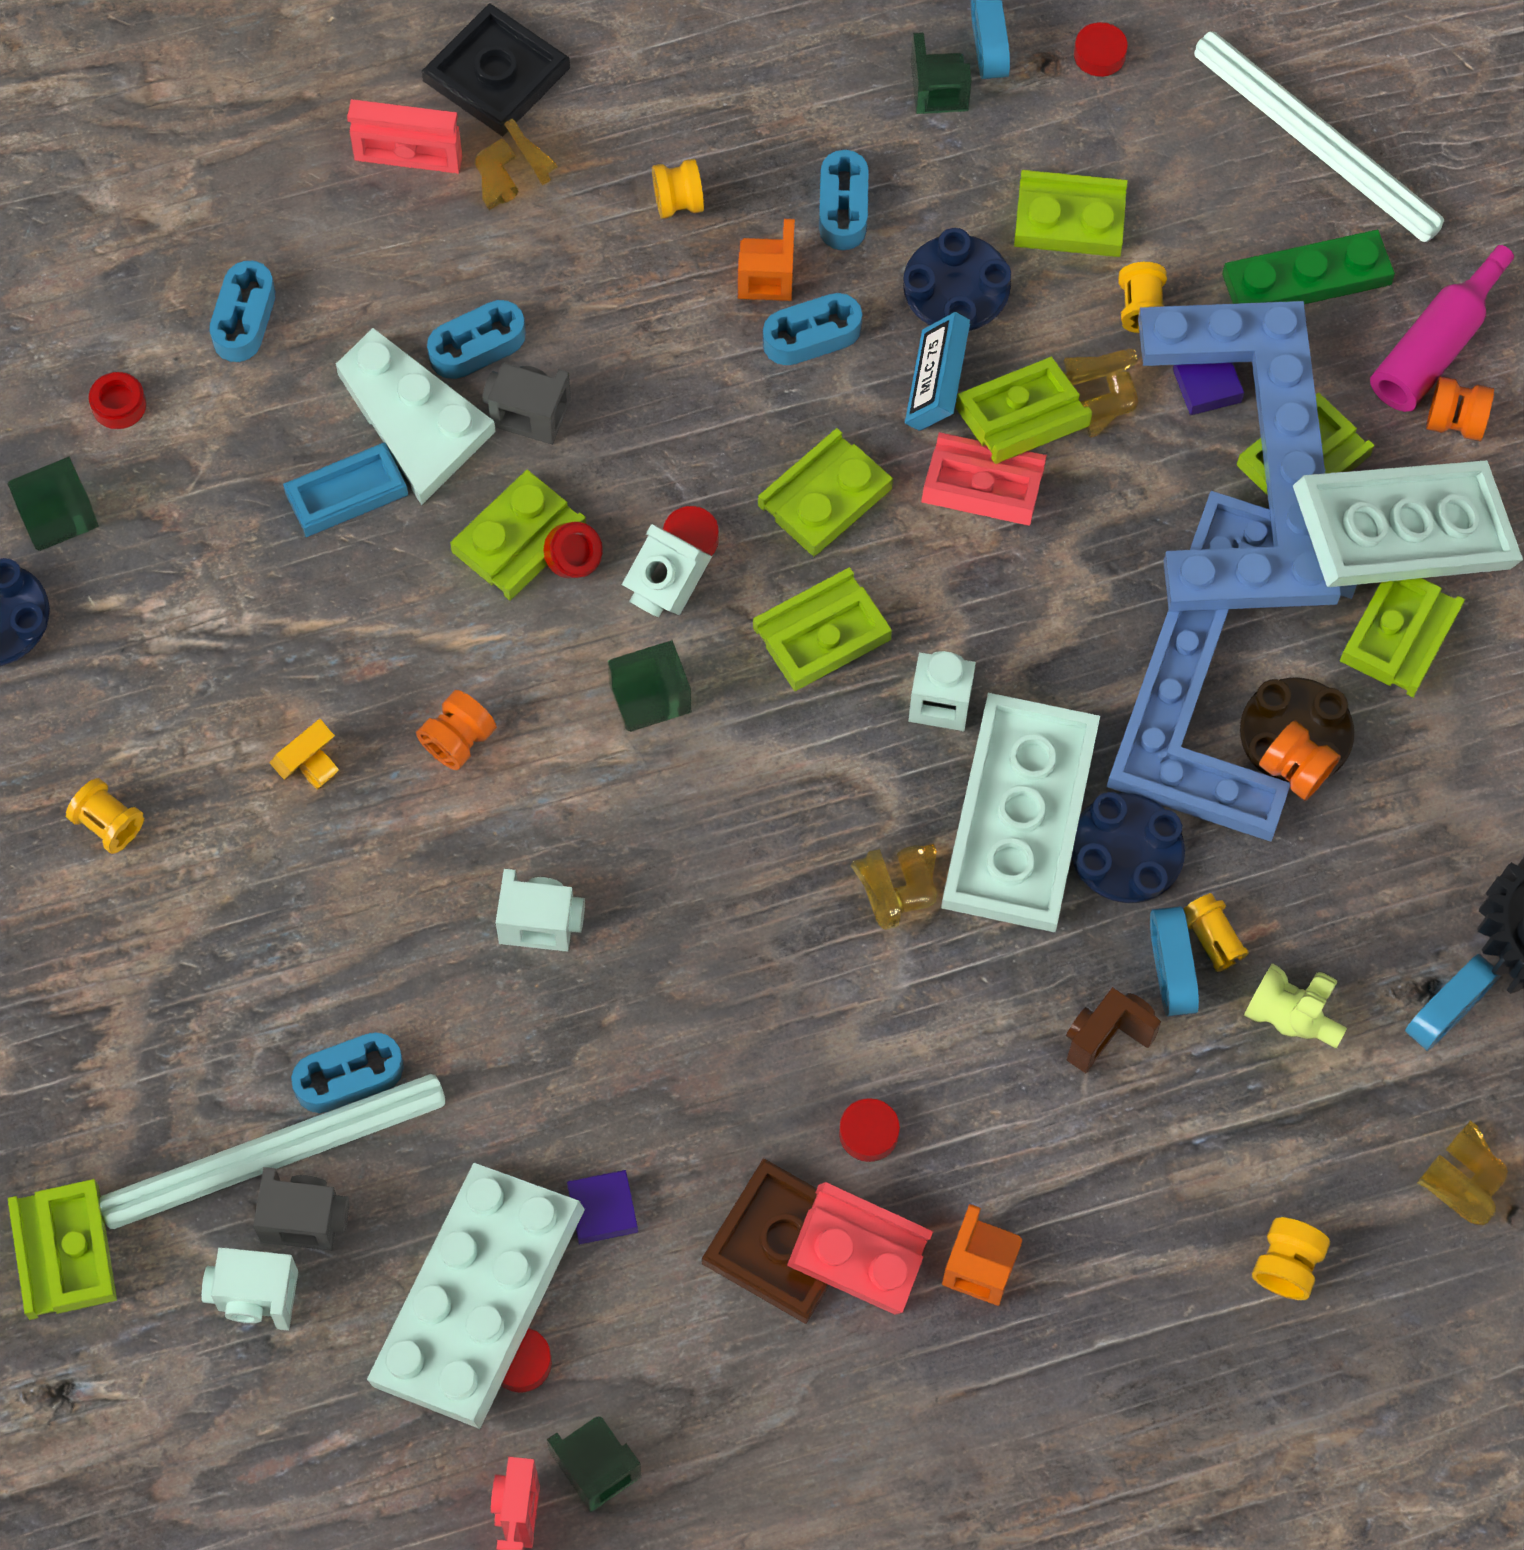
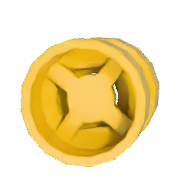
[1252,1217,1330,1300]

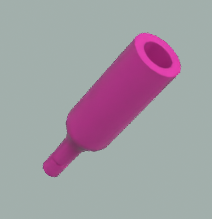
[1370,245,1514,412]

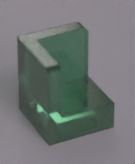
[911,32,972,114]
[7,456,99,551]
[608,640,692,732]
[546,1416,642,1512]

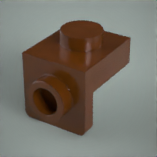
[1066,987,1161,1074]

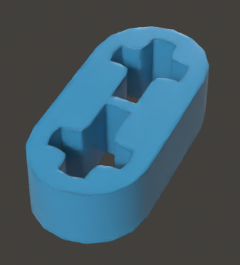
[970,0,1010,79]
[819,150,869,250]
[209,261,276,362]
[763,293,862,365]
[427,300,526,379]
[1150,906,1199,1017]
[1405,953,1501,1051]
[291,1032,404,1113]

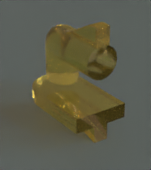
[475,118,557,210]
[1064,349,1138,438]
[850,844,937,930]
[1417,1120,1508,1225]

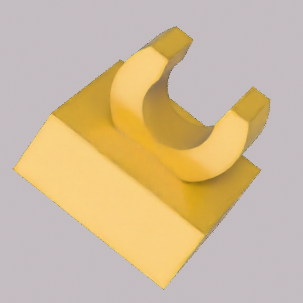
[269,719,339,789]

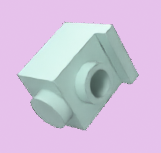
[622,524,712,618]
[908,651,976,731]
[496,869,585,952]
[202,1248,298,1330]

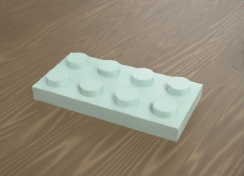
[1293,460,1523,587]
[941,693,1100,932]
[367,1163,585,1429]

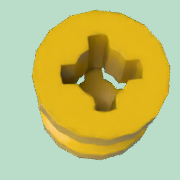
[652,158,704,219]

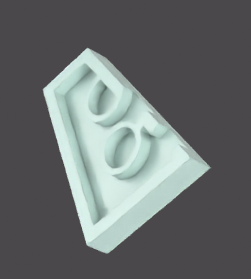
[336,328,496,505]

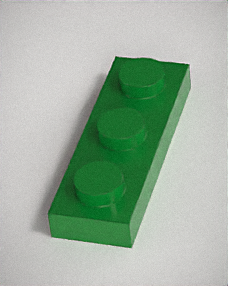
[1222,229,1395,305]

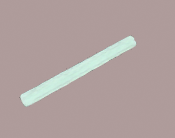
[1194,31,1444,242]
[99,1074,445,1229]

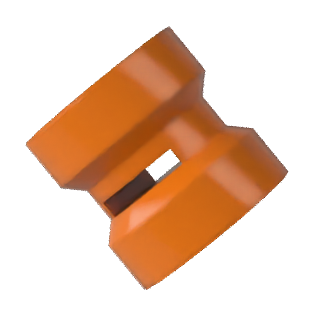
[1426,376,1494,442]
[416,690,497,770]
[1259,720,1341,801]

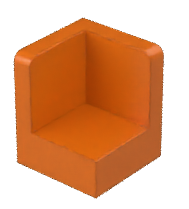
[738,219,795,301]
[942,1204,1022,1306]

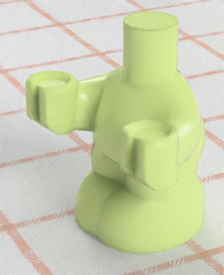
[1244,963,1347,1048]

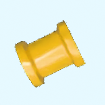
[1118,262,1167,333]
[66,778,144,854]

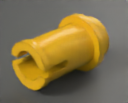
[1183,893,1249,972]

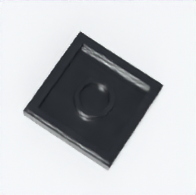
[422,3,570,137]

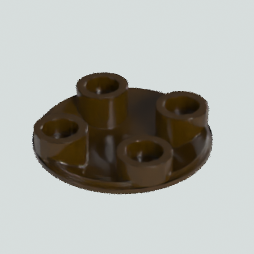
[1240,677,1355,783]

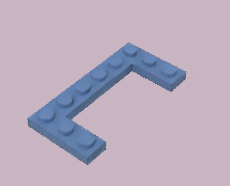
[1138,301,1341,612]
[1107,491,1357,842]

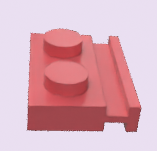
[347,99,462,174]
[921,432,1047,526]
[787,1182,933,1315]
[491,1457,540,1550]

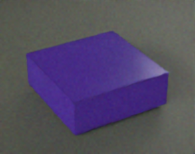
[1173,363,1244,416]
[567,1170,638,1245]

